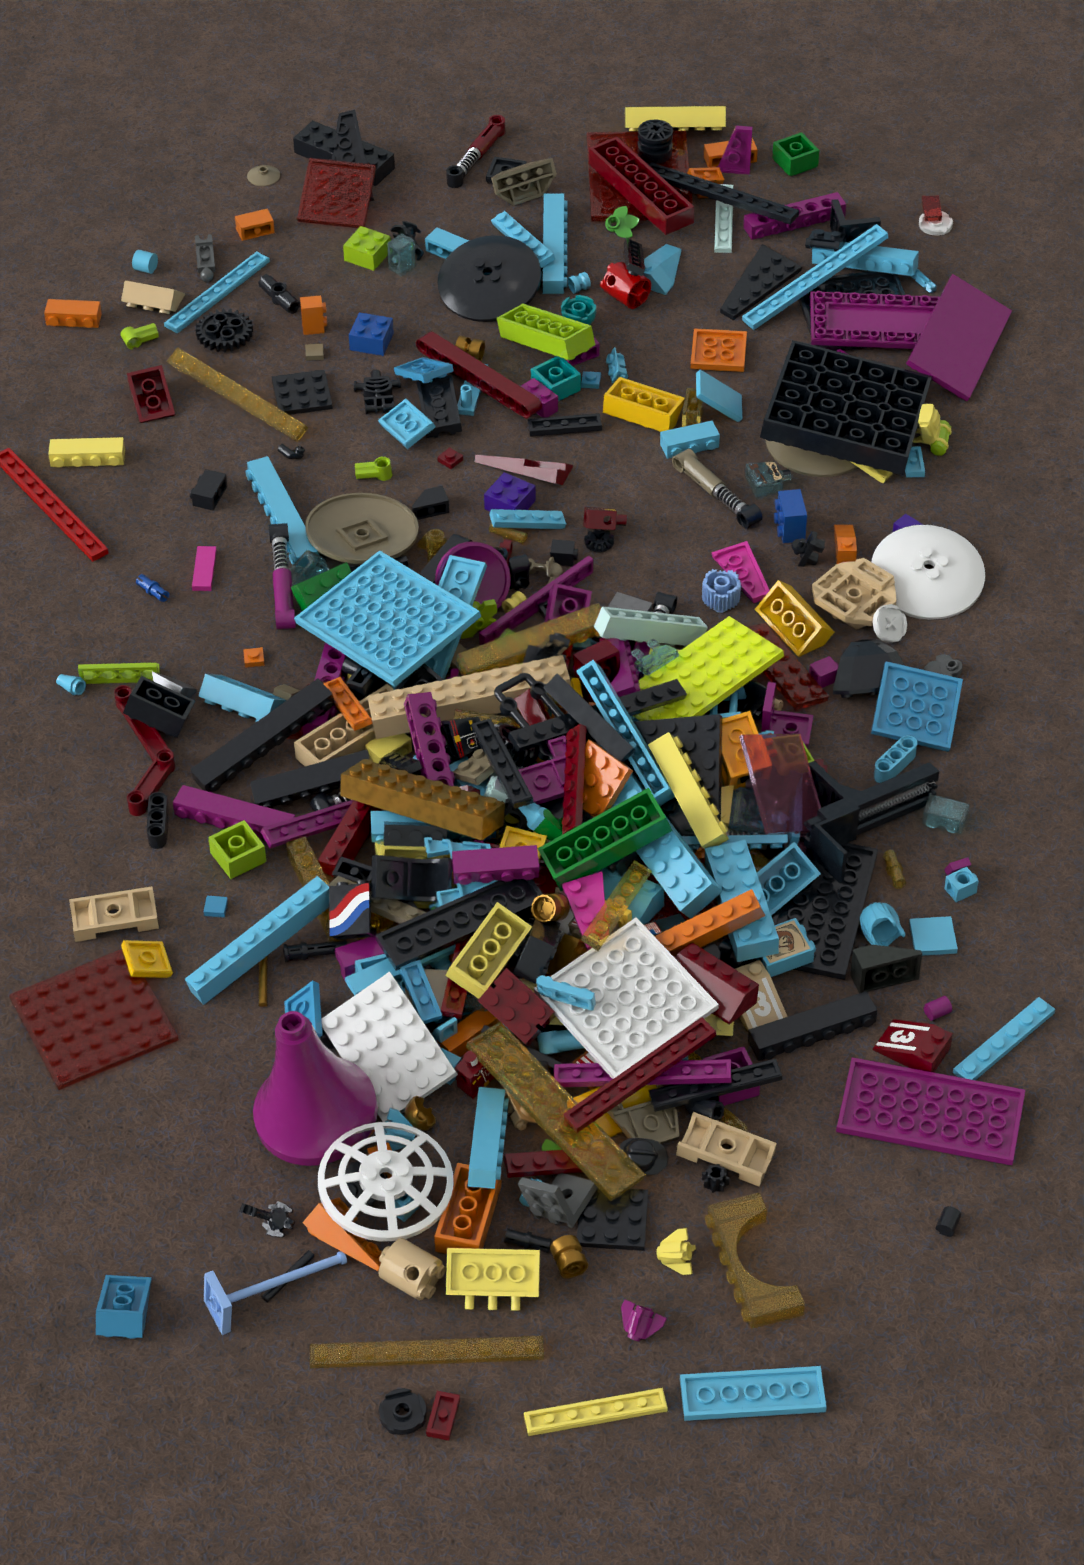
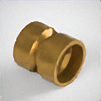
[455,336,485,362]
[531,893,570,922]
[550,1235,588,1279]

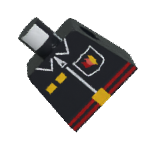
[441,717,481,758]

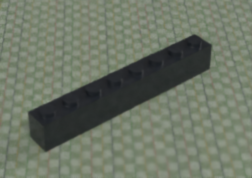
[190,678,335,792]

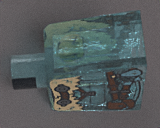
[745,461,791,500]

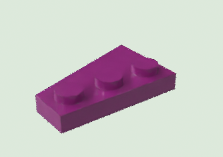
[718,126,753,175]

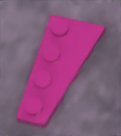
[711,541,770,603]
[562,872,608,951]

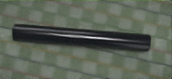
[261,1250,315,1303]

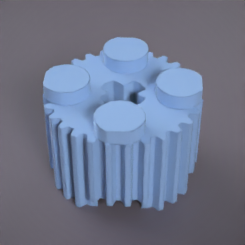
[702,569,741,613]

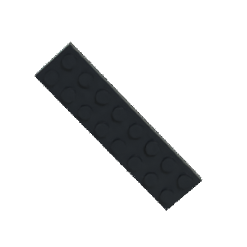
[376,879,543,971]

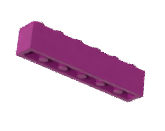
[173,785,295,845]

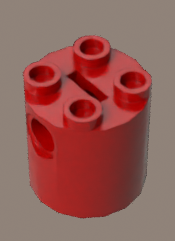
[600,262,651,309]

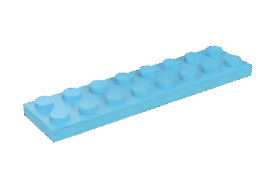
[425,555,487,680]

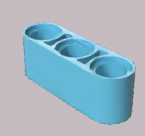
[874,735,917,783]

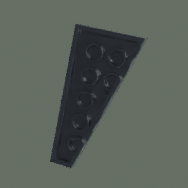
[324,110,374,211]
[720,244,802,320]

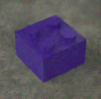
[484,472,536,512]

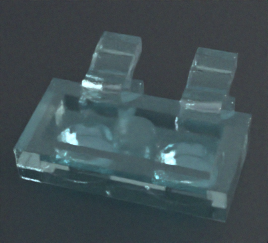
[631,639,679,675]

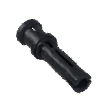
[283,939,347,963]

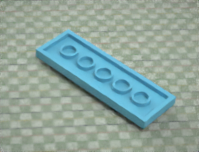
[680,1366,826,1421]

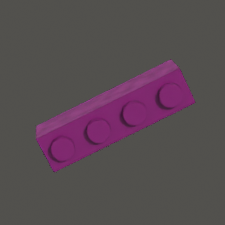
[452,845,539,885]

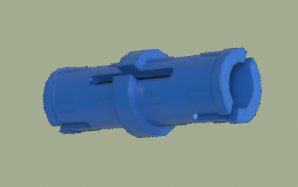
[136,574,170,602]

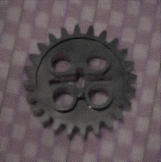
[195,308,253,352]

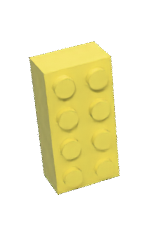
[445,902,532,999]

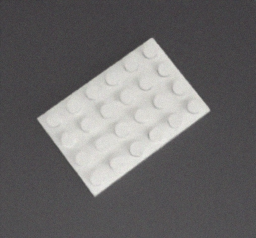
[321,972,458,1122]

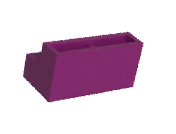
[335,937,385,980]

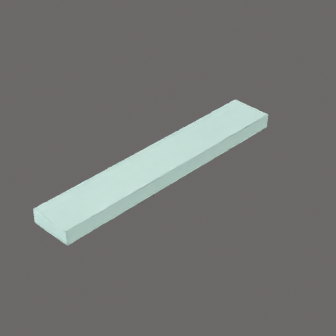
[714,184,733,253]

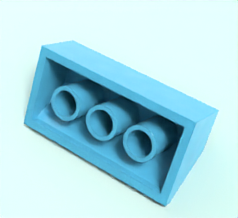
[199,674,287,722]
[757,842,821,915]

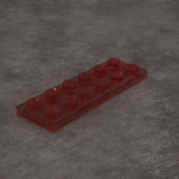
[747,623,829,710]

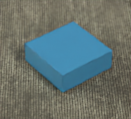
[203,896,228,917]

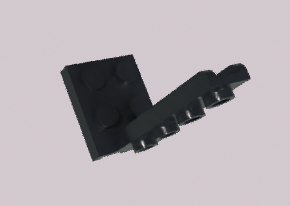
[523,633,570,663]

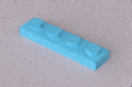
[489,509,566,529]

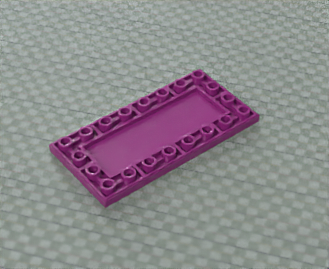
[906,274,1012,401]
[810,291,940,349]

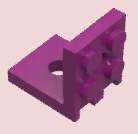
[761,682,813,749]

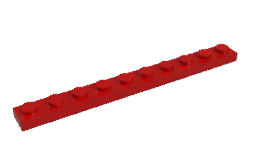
[0,448,109,562]

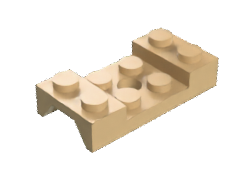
[69,886,159,942]
[676,1112,777,1187]

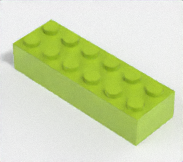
[497,304,595,360]

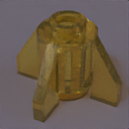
[417,529,447,563]

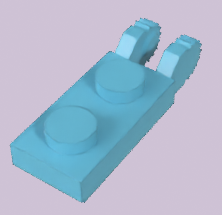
[536,975,596,1011]

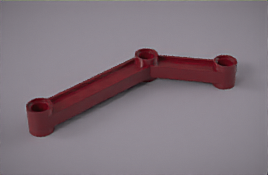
[114,685,175,816]

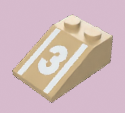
[736,960,788,1032]

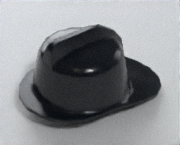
[617,1138,668,1175]

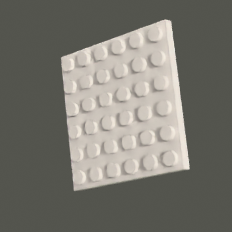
[534,917,719,1079]

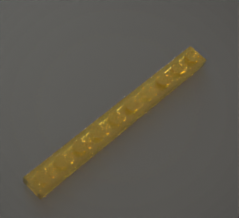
[167,347,308,441]
[310,1336,544,1368]

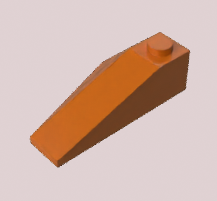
[303,1198,382,1271]

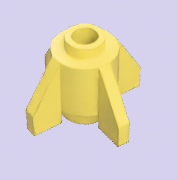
[657,1228,696,1275]

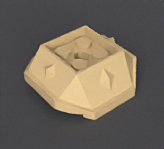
[812,558,897,630]

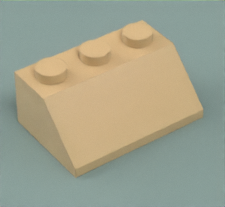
[121,281,185,314]

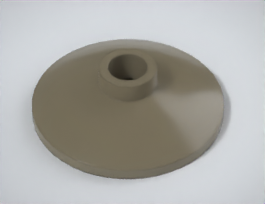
[247,165,281,186]

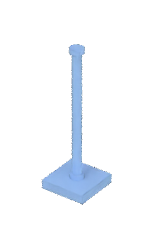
[204,1251,347,1335]

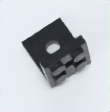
[830,199,881,246]

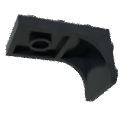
[371,855,453,903]

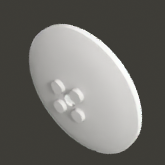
[871,525,985,620]

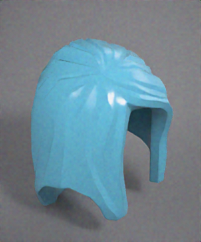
[859,902,906,946]

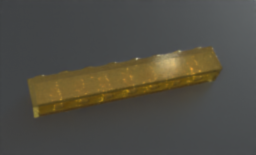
[456,603,601,676]

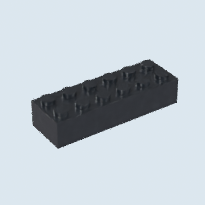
[293,120,395,186]

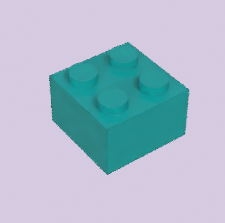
[531,356,581,401]

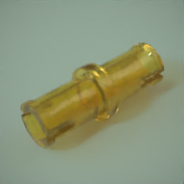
[489,522,528,544]
[883,850,906,889]

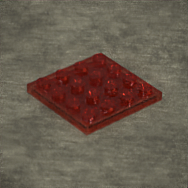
[297,158,376,228]

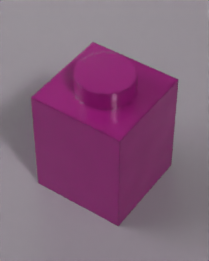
[809,656,839,689]

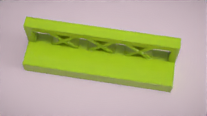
[78,663,160,684]

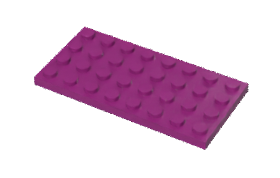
[836,1057,1025,1166]

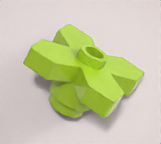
[460,599,497,639]

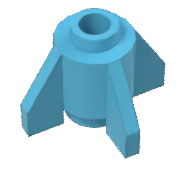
[384,1108,415,1151]

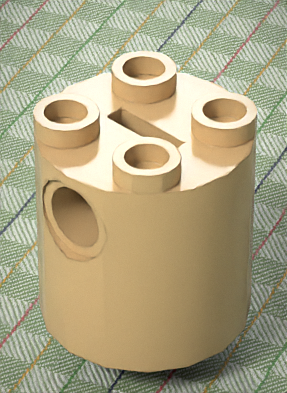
[379,1238,446,1301]

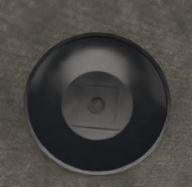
[438,235,541,322]

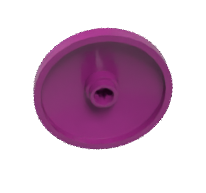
[435,541,510,609]

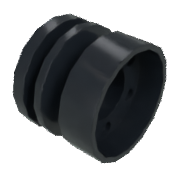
[637,119,673,164]

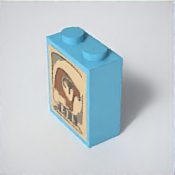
[756,918,816,977]

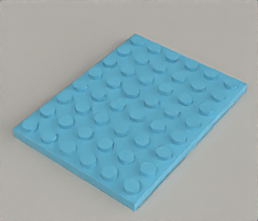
[294,550,481,687]

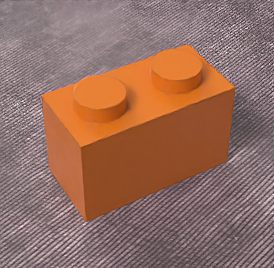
[235,209,275,241]
[300,295,327,335]

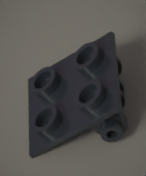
[726,680,767,719]

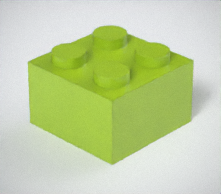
[343,226,391,271]
[208,820,266,879]

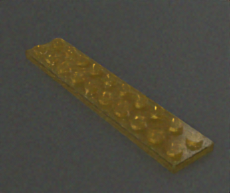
[466,1022,645,1201]

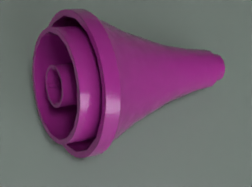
[253,1011,378,1166]

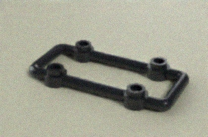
[494,673,587,761]

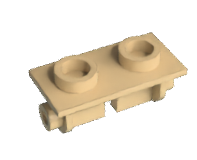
[504,1086,537,1131]

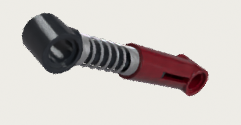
[446,115,505,188]

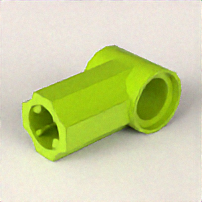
[121,323,159,350]
[355,457,393,481]

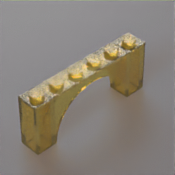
[705,1192,805,1329]

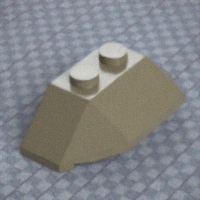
[491,158,557,206]

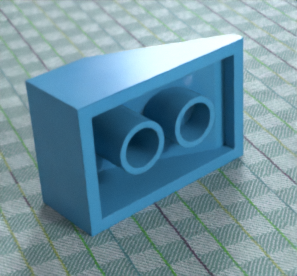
[96,1275,152,1339]

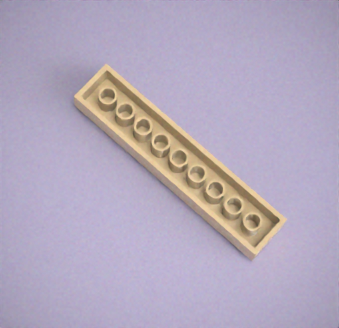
[367,655,571,739]

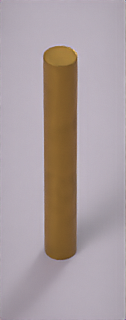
[259,956,267,1007]

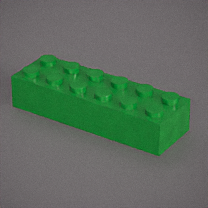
[537,788,672,891]

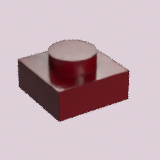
[437,447,463,469]

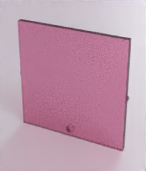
[739,733,821,834]

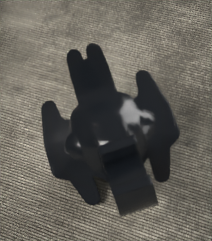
[390,221,424,260]
[239,1201,295,1237]

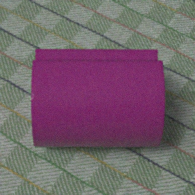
[923,996,952,1021]

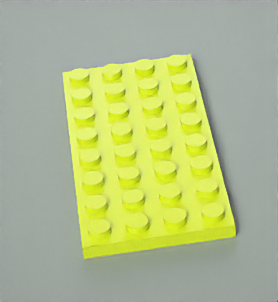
[633,616,784,721]

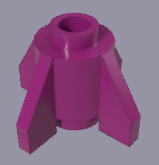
[621,1299,667,1342]

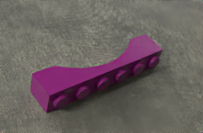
[599,638,641,697]

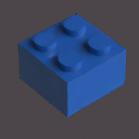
[349,312,394,356]
[774,489,807,543]

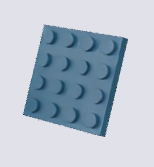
[871,661,963,752]

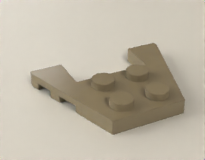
[607,1084,679,1144]

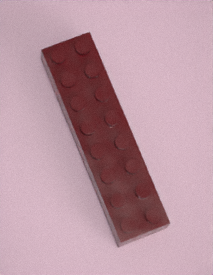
[589,137,694,235]

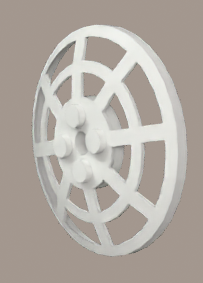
[318,1122,454,1241]

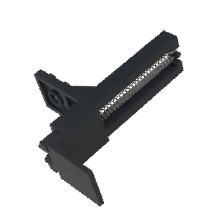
[802,761,940,883]

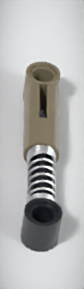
[672,449,763,529]

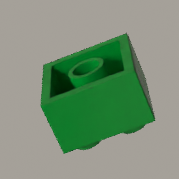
[772,132,819,176]

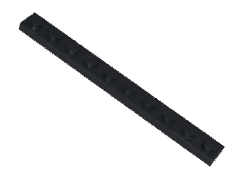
[649,162,799,225]
[508,679,687,752]

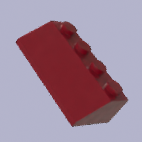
[675,943,759,1025]

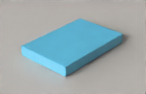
[696,370,743,422]
[378,399,436,449]

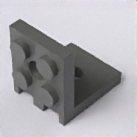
[518,1174,598,1228]

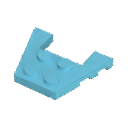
[424,837,498,907]

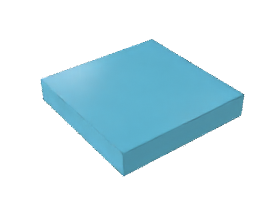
[909,916,958,956]

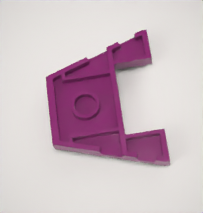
[518,736,566,805]

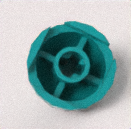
[561,295,596,325]

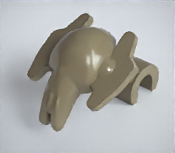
[528,557,563,584]

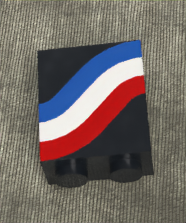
[329,880,377,940]

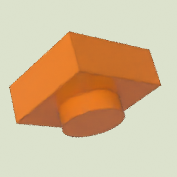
[243,647,265,668]

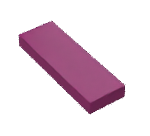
[192,546,217,591]

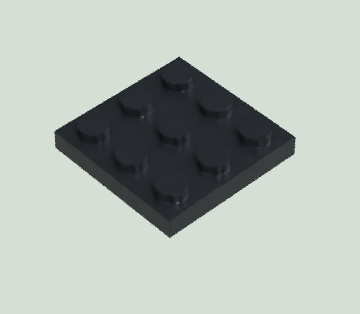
[271,369,333,416]
[577,1187,648,1251]

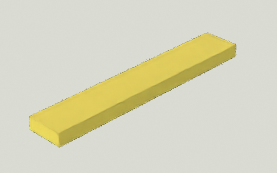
[524,1388,668,1436]

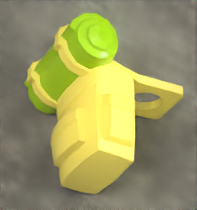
[913,404,952,456]

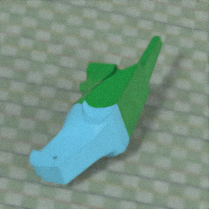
[519,803,563,841]

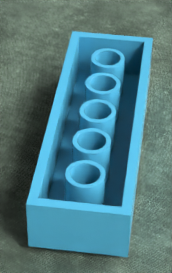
[705,840,779,962]

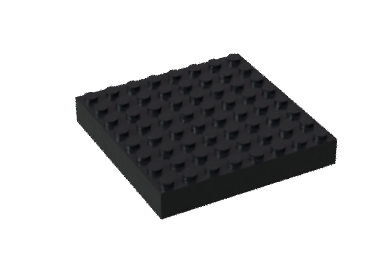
[760,340,932,475]

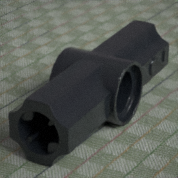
[258,274,300,314]

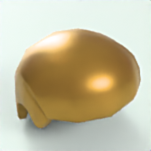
[405,1096,436,1131]

